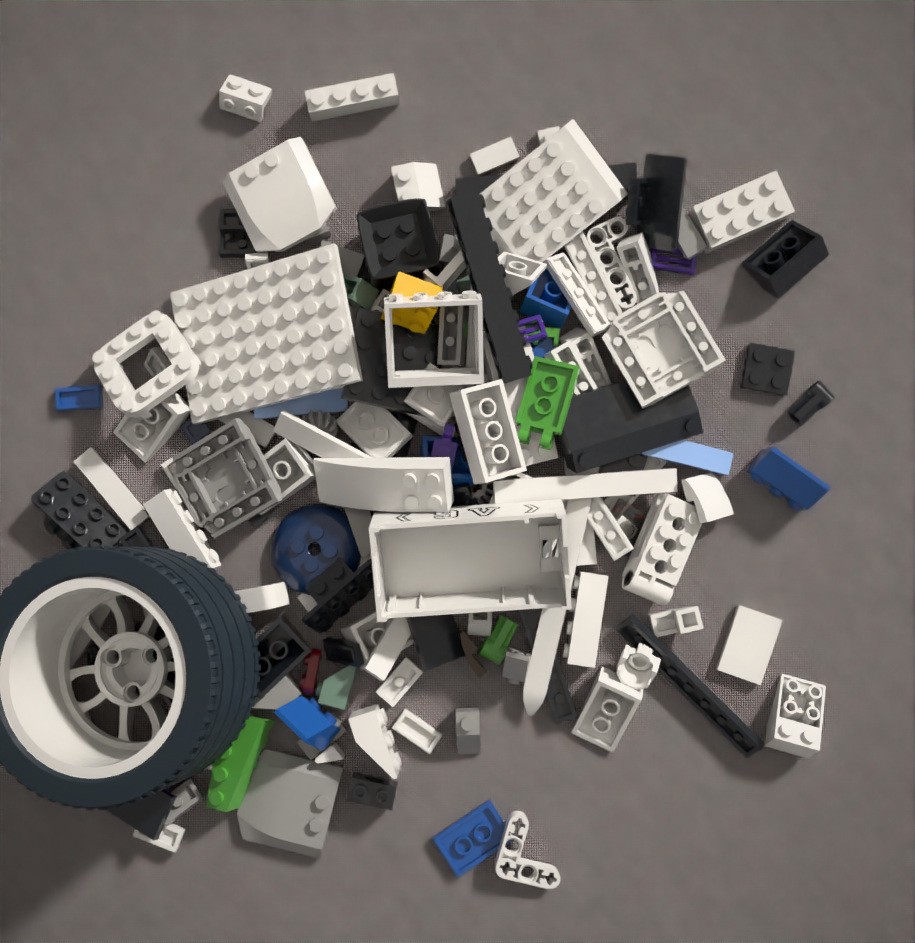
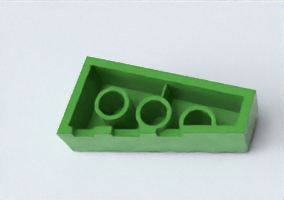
[206,715,275,812]

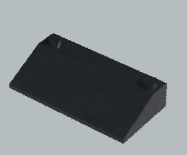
[559,380,703,473]

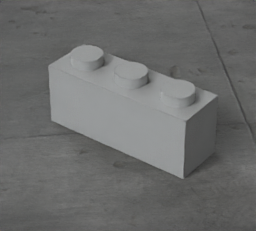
[437,294,469,366]

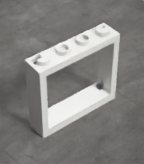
[384,291,484,388]

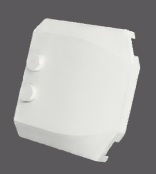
[222,137,337,253]
[602,291,726,409]

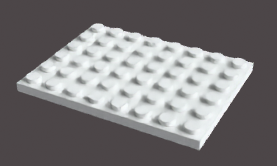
[170,243,363,425]

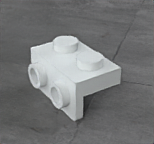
[219,74,272,122]

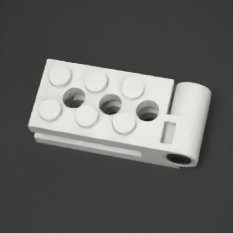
[622,493,702,606]

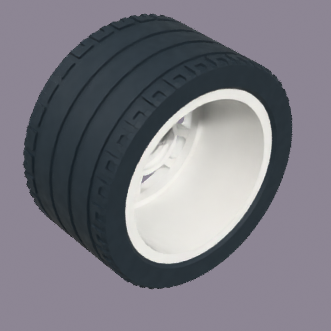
[0,546,261,810]

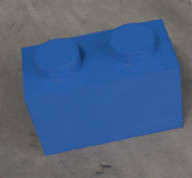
[274,696,341,751]

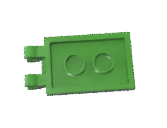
[515,356,580,450]

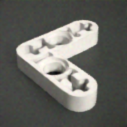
[494,811,561,889]

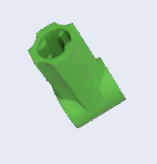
[479,615,518,665]

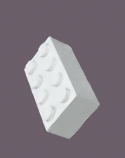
[688,170,795,254]
[449,379,527,484]

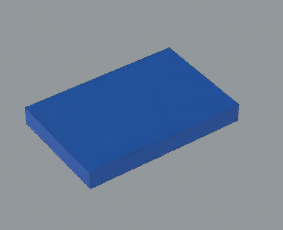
[432,799,514,878]

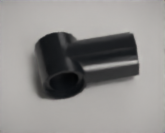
[787,380,835,425]

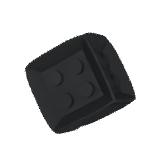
[356,198,442,292]

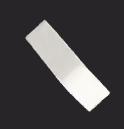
[586,217,637,312]
[234,582,290,613]

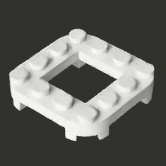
[92,310,201,419]

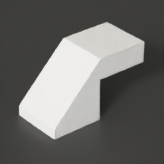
[649,606,704,637]

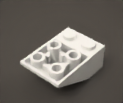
[765,674,826,758]
[348,704,402,779]

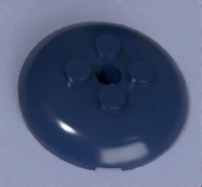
[271,504,361,595]

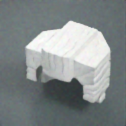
[616,643,661,690]

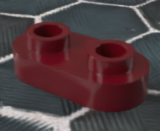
[300,648,322,695]

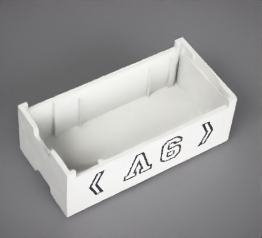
[369,499,572,622]

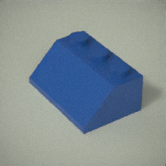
[747,446,831,512]

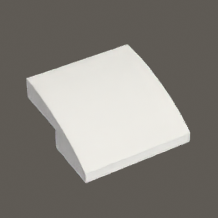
[681,472,734,523]

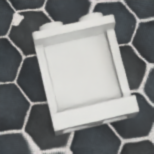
[423,234,466,292]

